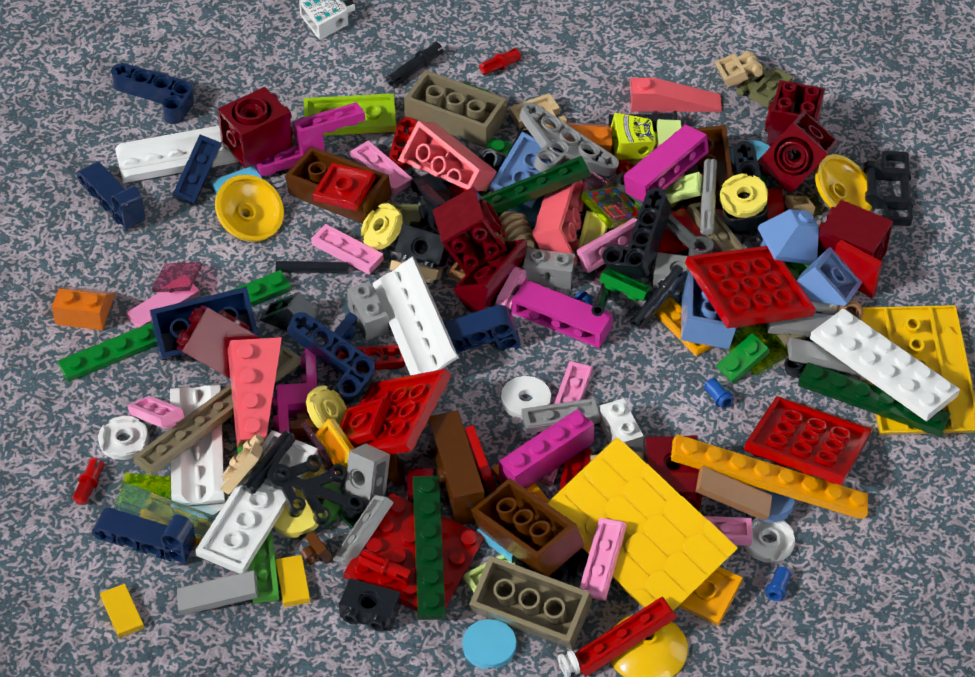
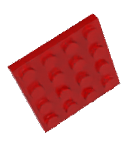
[685,246,816,329]
[353,369,451,455]
[744,396,872,485]
[343,493,484,611]

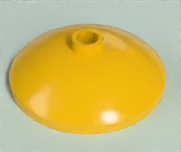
[815,154,872,211]
[215,175,284,242]
[610,615,688,677]

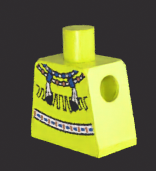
[611,113,658,160]

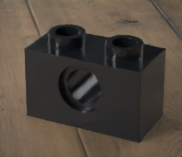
[395,224,449,268]
[339,578,401,631]

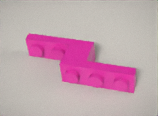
[254,102,366,176]
[272,348,318,434]

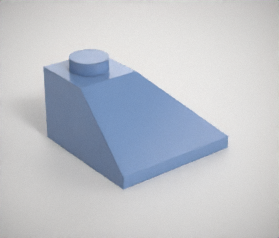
[758,209,819,264]
[796,247,862,306]

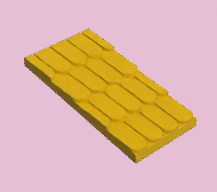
[861,305,975,435]
[547,437,738,611]

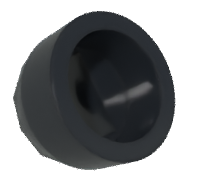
[784,358,805,378]

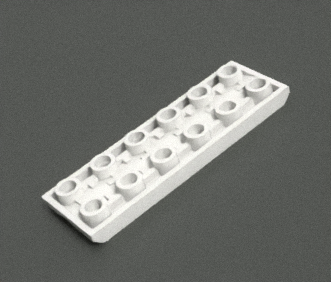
[115,126,239,183]
[373,256,459,375]
[170,385,225,507]

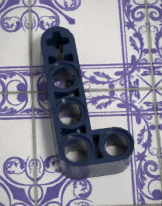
[111,63,194,124]
[76,161,146,231]
[444,305,521,353]
[287,312,375,403]
[92,508,196,565]

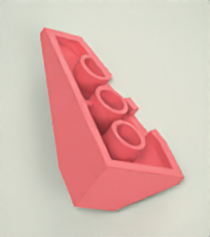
[630,78,722,112]

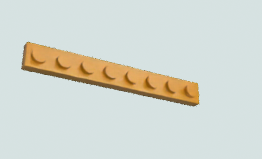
[671,434,868,519]

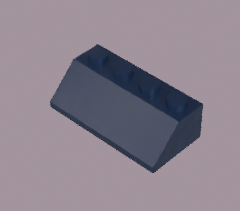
[150,287,259,360]

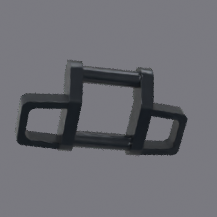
[863,151,913,226]

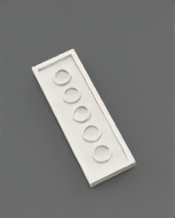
[810,308,960,421]
[195,430,318,574]

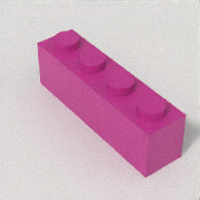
[624,124,709,202]
[512,279,613,348]
[498,409,594,489]

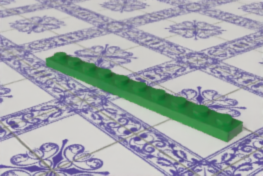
[57,270,292,382]

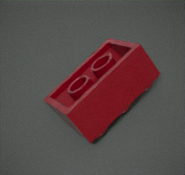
[453,239,527,312]

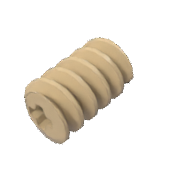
[499,211,539,261]

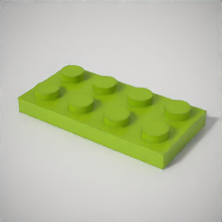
[303,93,396,136]

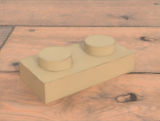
[390,260,443,283]

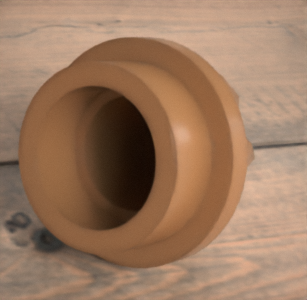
[838,300,863,320]

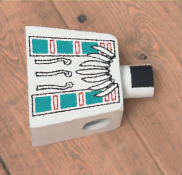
[299,0,355,40]

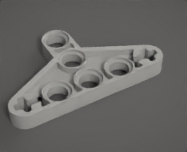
[519,102,619,177]

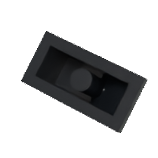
[259,292,319,331]

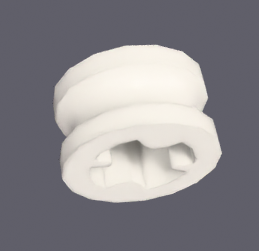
[558,650,580,677]

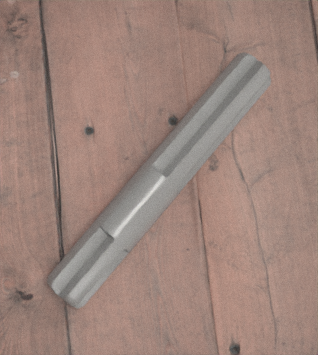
[700,159,717,235]

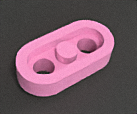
[496,267,528,310]

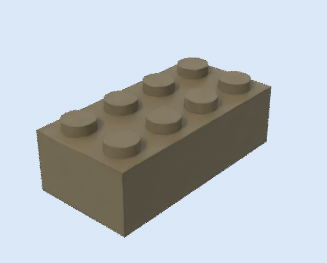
[404,70,507,147]
[469,556,593,650]

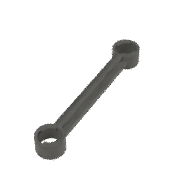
[615,172,714,256]

